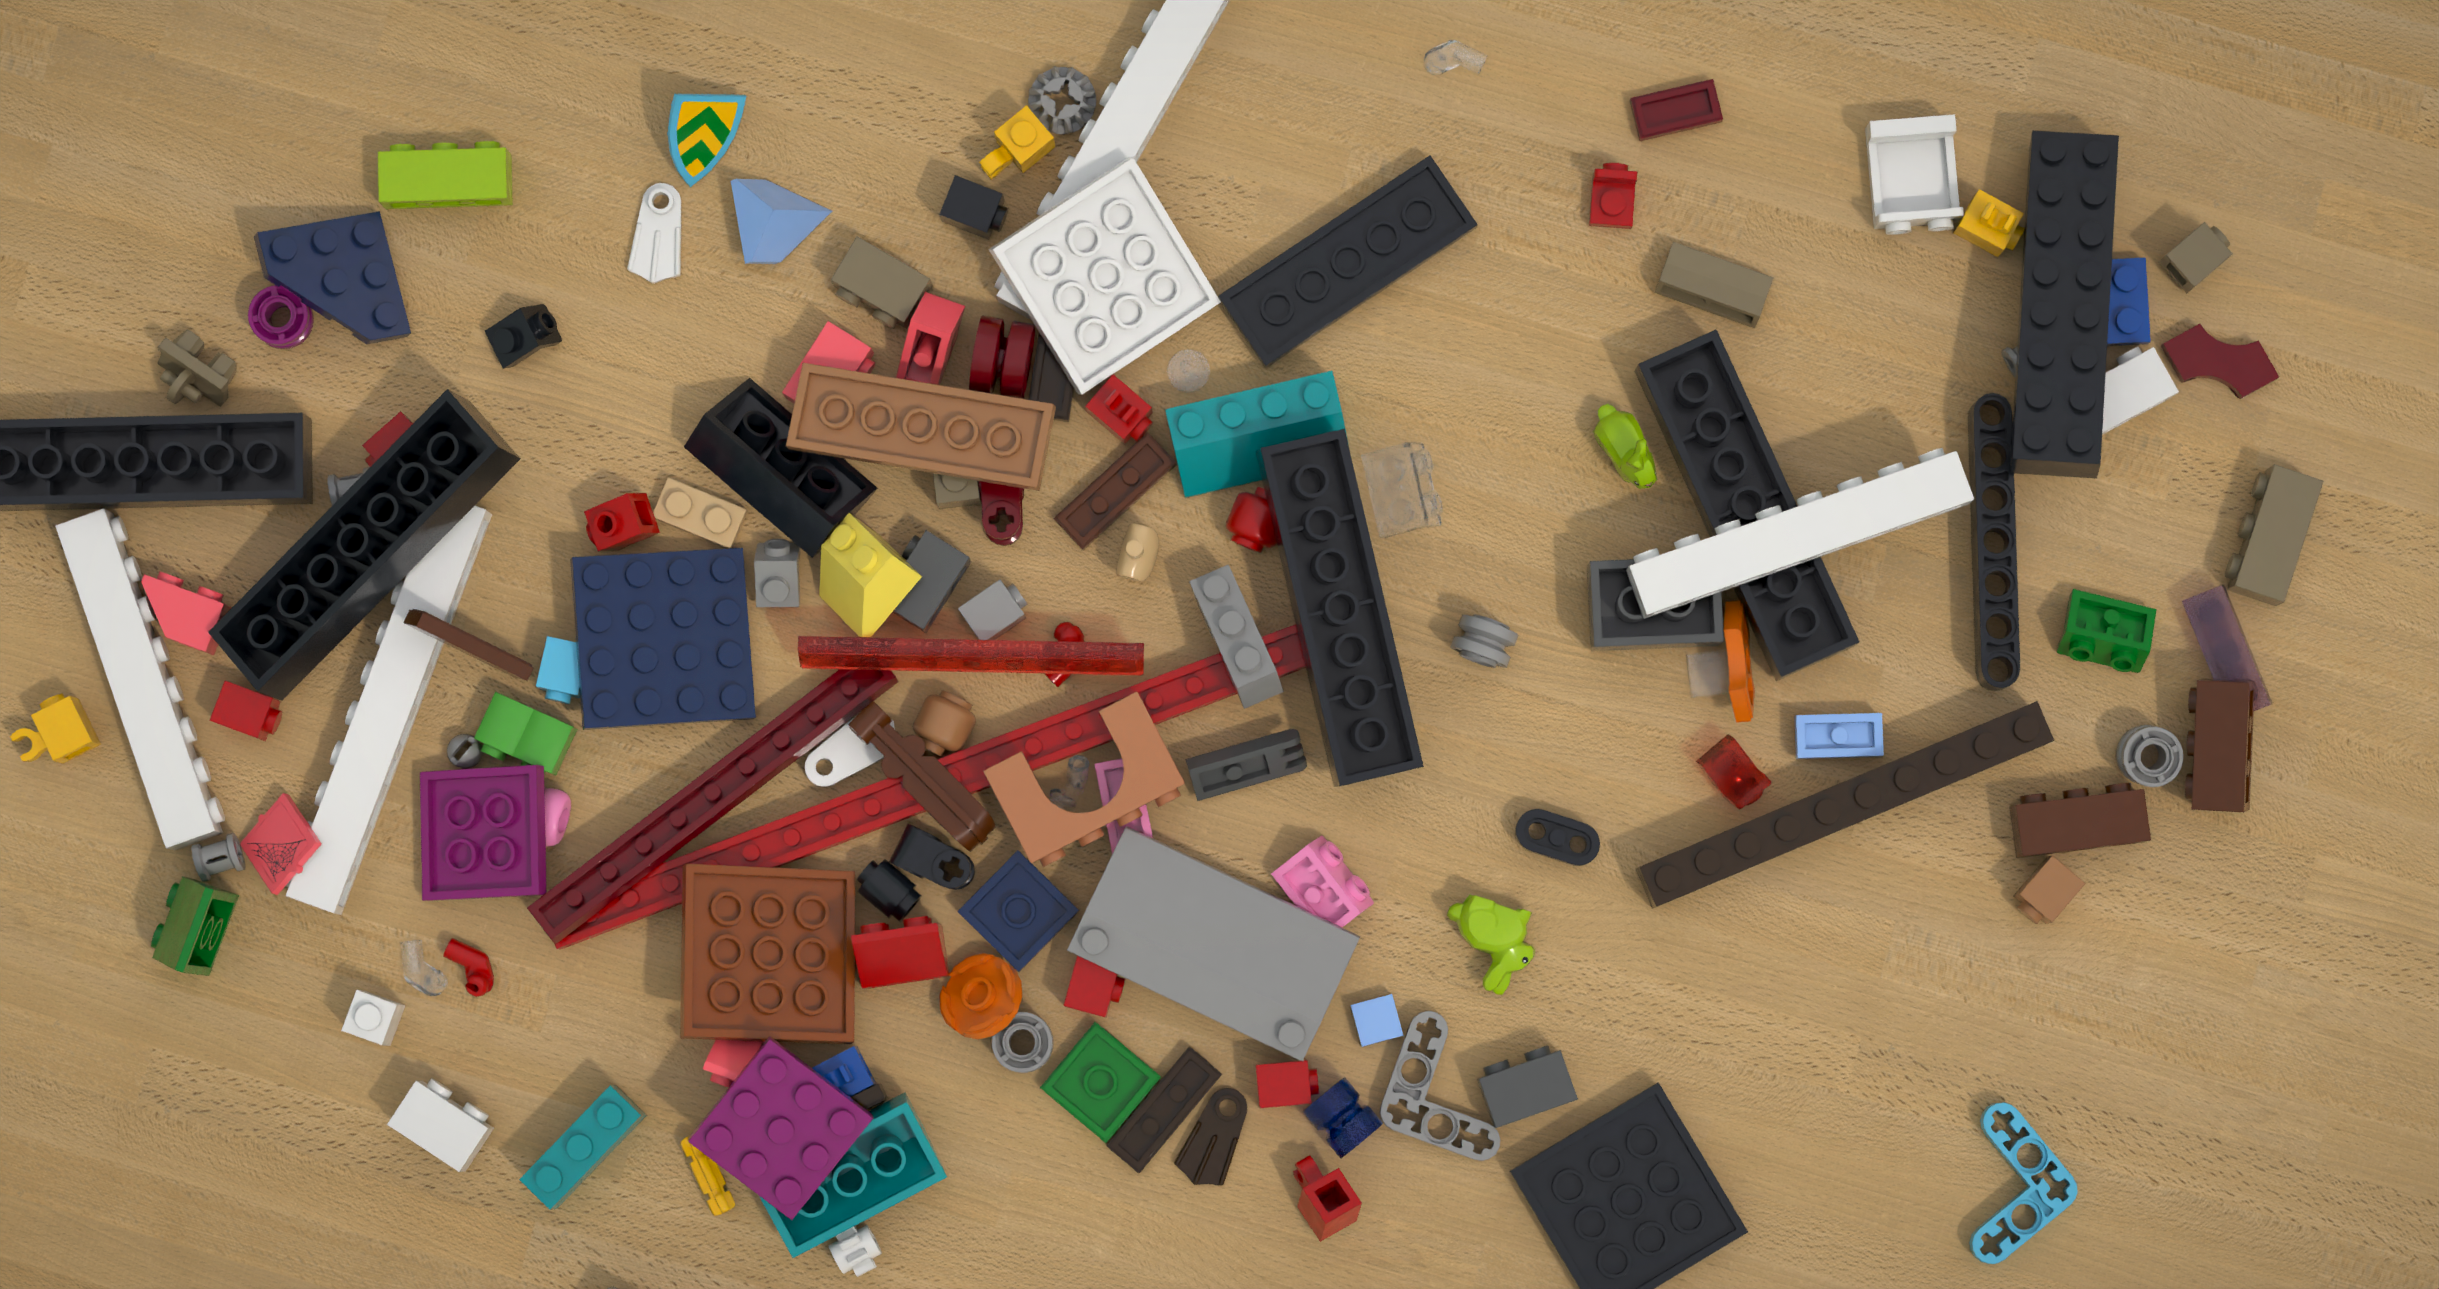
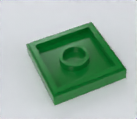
[1040,1022,1161,1143]

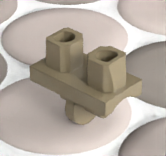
[158,329,237,407]

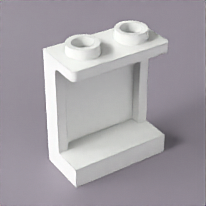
[1865,114,1964,235]

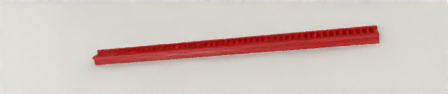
[555,624,1306,950]

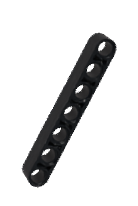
[1968,393,2020,691]

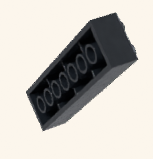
[2010,130,2119,479]
[1635,329,1860,681]
[208,389,521,701]
[0,413,313,511]
[1256,429,1424,787]

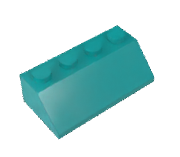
[1165,371,1348,498]
[759,1092,947,1258]

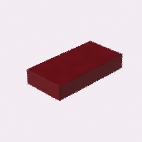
[1630,79,1723,141]

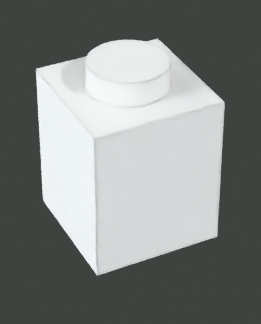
[341,990,405,1046]

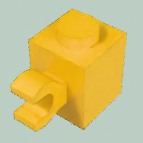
[979,105,1056,180]
[1953,189,2025,257]
[10,693,101,764]

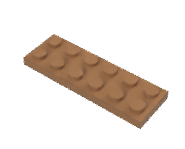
[786,363,1056,491]

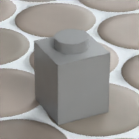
[958,579,1028,646]

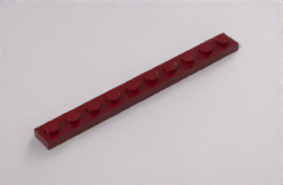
[527,645,898,944]

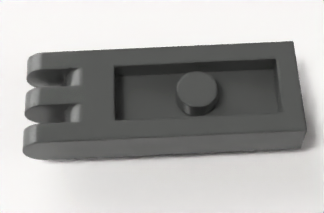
[1185,729,1307,801]

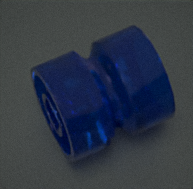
[1302,1077,1383,1159]

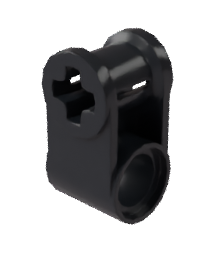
[889,823,975,890]

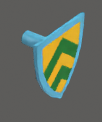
[667,94,747,187]

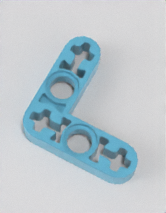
[1969,1103,2078,1264]

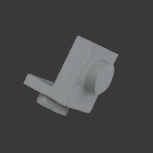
[754,539,800,607]

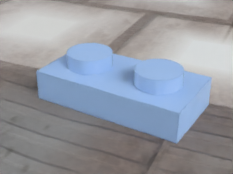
[1794,713,1884,759]

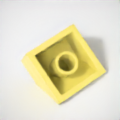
[819,513,922,642]

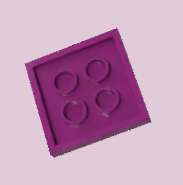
[420,765,547,901]
[688,1036,873,1220]

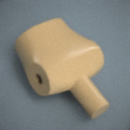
[1116,523,1159,582]

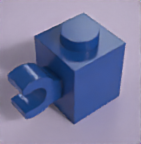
[812,1046,877,1097]

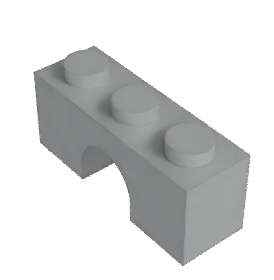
[1189,564,1284,709]

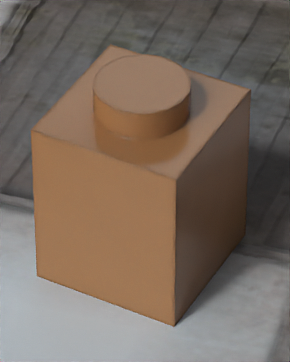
[2013,855,2086,924]

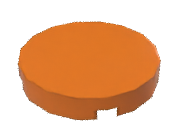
[940,953,1022,1040]

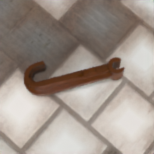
[848,701,996,852]

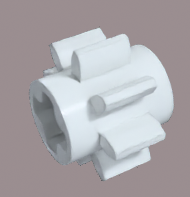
[828,1225,882,1277]

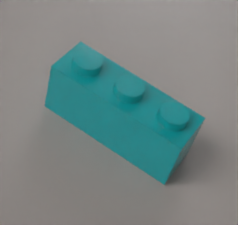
[519,1085,647,1210]

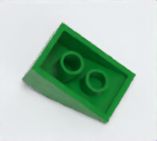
[151,876,239,976]

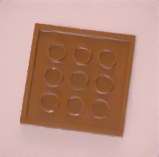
[680,864,855,1044]

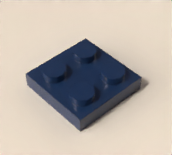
[957,850,1079,972]

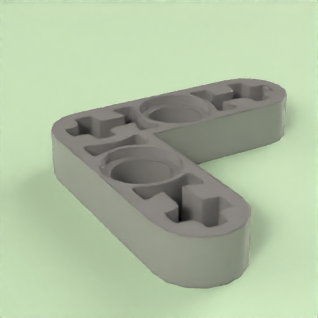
[1380,1011,1501,1161]

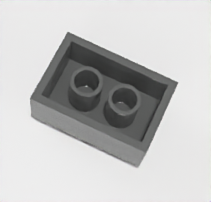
[1587,559,1724,651]

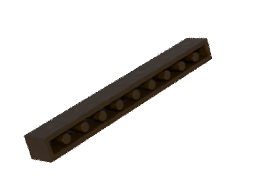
[1636,701,2054,909]

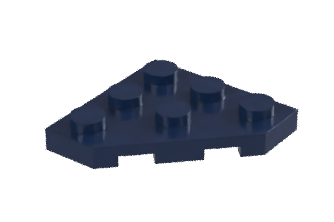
[254,211,411,345]

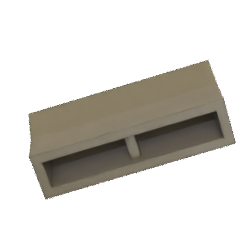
[1654,242,1774,328]

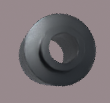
[857,859,922,922]

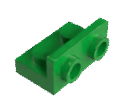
[2057,589,2157,673]

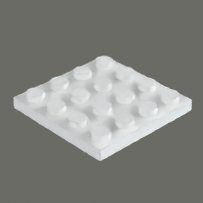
[988,157,1221,395]

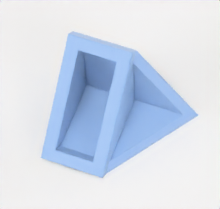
[730,179,832,264]

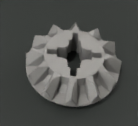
[1028,66,1096,134]

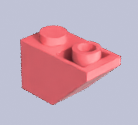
[141,571,232,656]
[703,1040,765,1088]

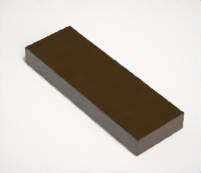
[1106,1047,1222,1173]

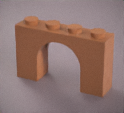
[983,692,1185,867]

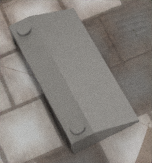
[1067,826,1360,1061]

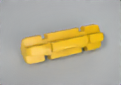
[680,1136,735,1216]

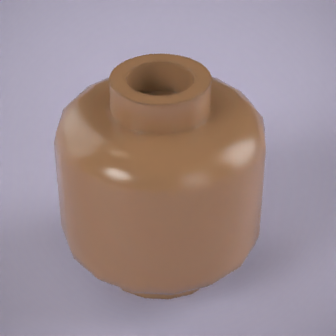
[912,690,976,757]

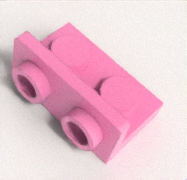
[1271,836,1374,928]

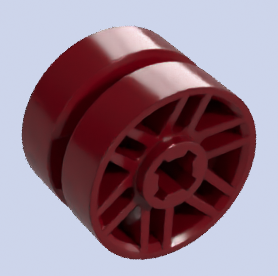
[969,315,1035,399]

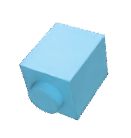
[536,636,580,704]

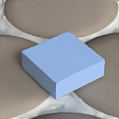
[1350,994,1404,1047]

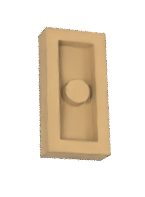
[653,477,748,549]

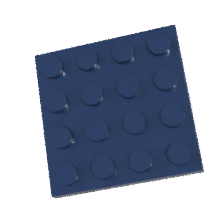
[570,548,756,730]

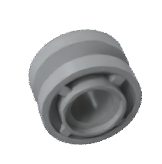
[1450,614,1519,668]
[2116,725,2183,787]
[992,1012,1054,1073]

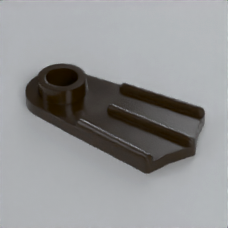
[1174,1088,1247,1186]

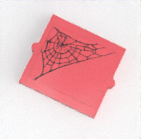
[240,793,322,895]

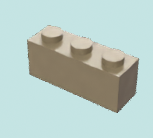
[2225,464,2324,606]

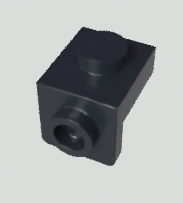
[485,304,562,369]

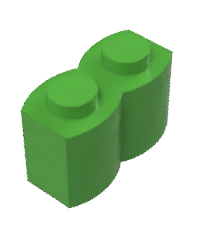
[474,692,578,776]

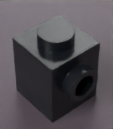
[939,175,1009,240]

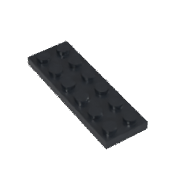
[1218,155,1478,368]

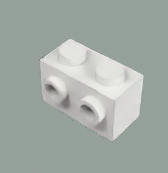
[387,1078,494,1172]

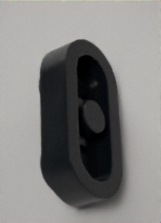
[1515,809,1600,866]

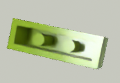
[378,141,513,209]

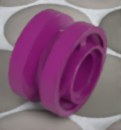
[248,285,314,349]

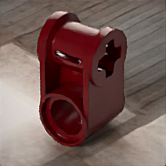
[979,481,1024,546]

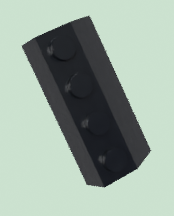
[684,378,877,558]

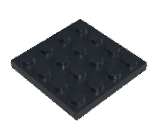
[1510,1082,1748,1289]

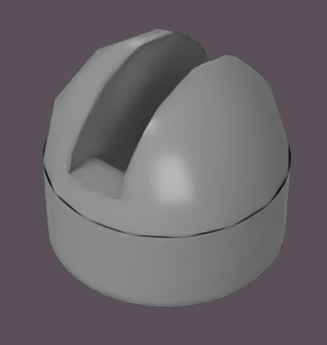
[447,734,483,769]

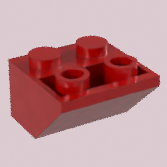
[851,916,950,989]

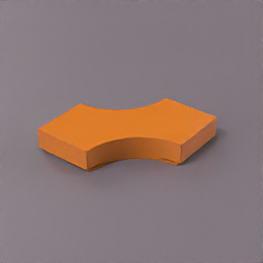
[1723,601,1755,723]

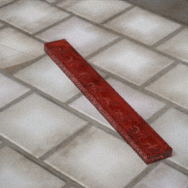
[798,636,1144,676]

